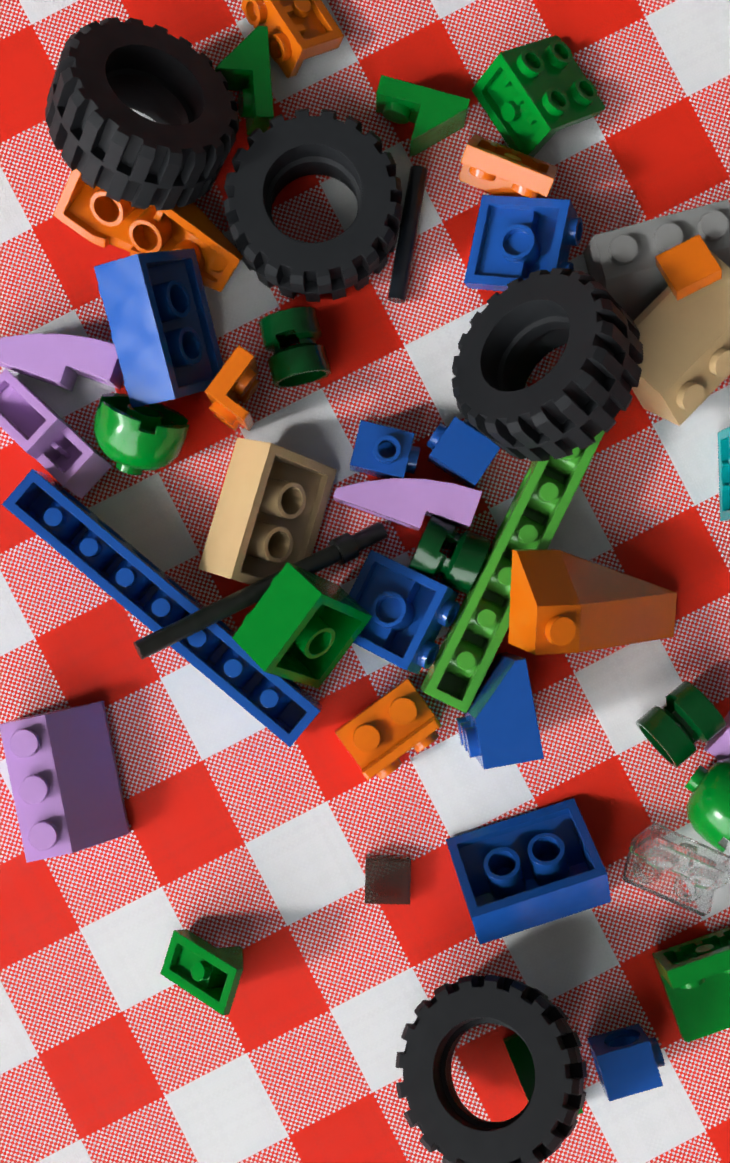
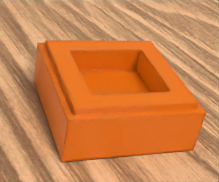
[655,234,722,301]

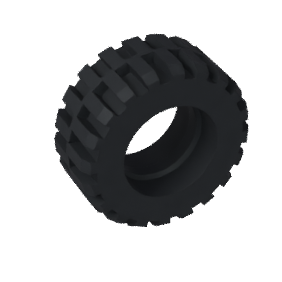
[45,17,239,210]
[224,108,402,302]
[452,268,644,461]
[395,974,587,1163]

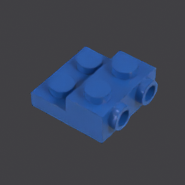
[464,195,583,292]
[349,550,460,674]

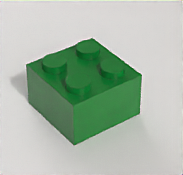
[232,562,373,689]

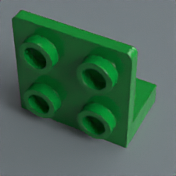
[472,35,605,157]
[652,927,730,1042]

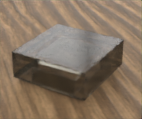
[365,854,411,905]

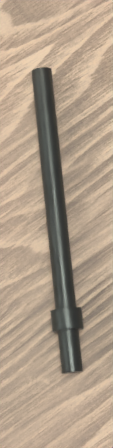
[134,522,387,660]

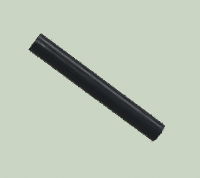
[388,166,428,303]

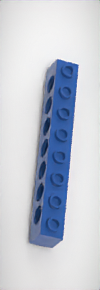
[2,469,323,747]

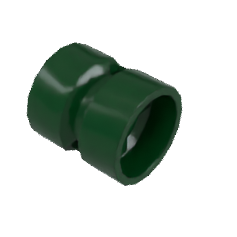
[259,307,331,388]
[408,514,491,594]
[636,681,727,768]

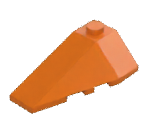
[53,169,243,292]
[508,549,677,655]

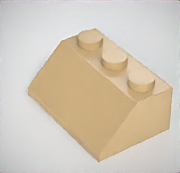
[632,250,730,426]
[198,438,337,585]

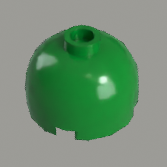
[94,393,190,475]
[685,758,730,853]

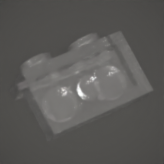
[622,822,730,916]

